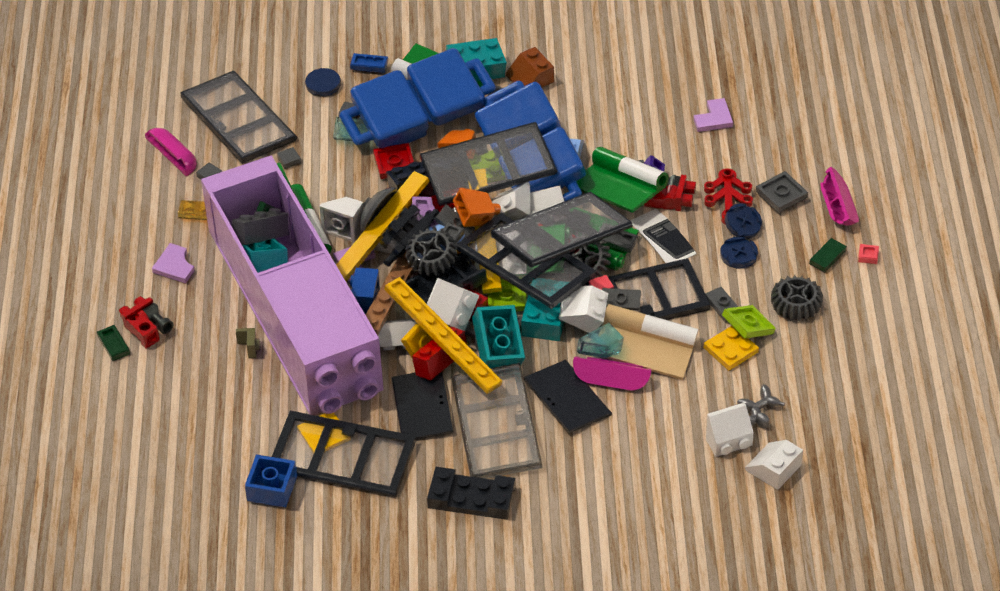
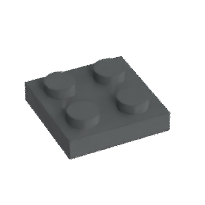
[756,171,808,213]

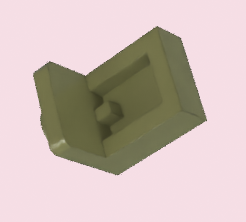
[236,328,260,358]

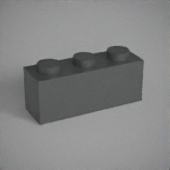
[232,208,288,245]

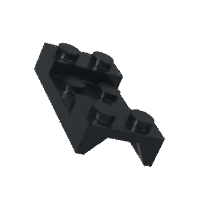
[405,253,487,304]
[427,467,516,520]

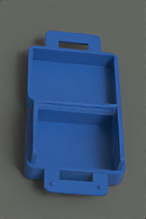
[339,48,496,148]
[475,81,586,201]

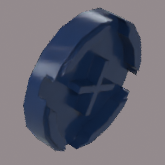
[305,68,341,97]
[725,203,762,239]
[720,237,758,269]

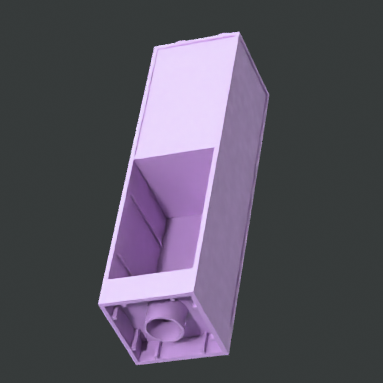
[201,155,384,415]

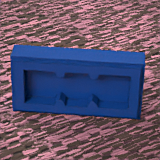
[350,53,388,73]

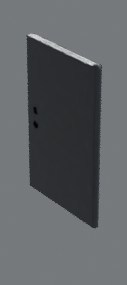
[524,359,612,433]
[392,372,453,443]

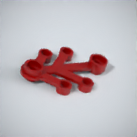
[704,168,753,225]

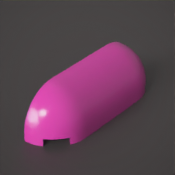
[145,128,197,176]
[820,166,859,226]
[573,356,651,390]

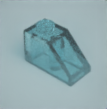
[577,323,624,358]

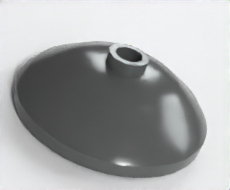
[360,187,398,233]

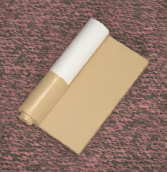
[592,304,699,380]

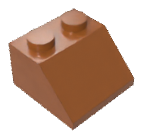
[506,47,554,88]

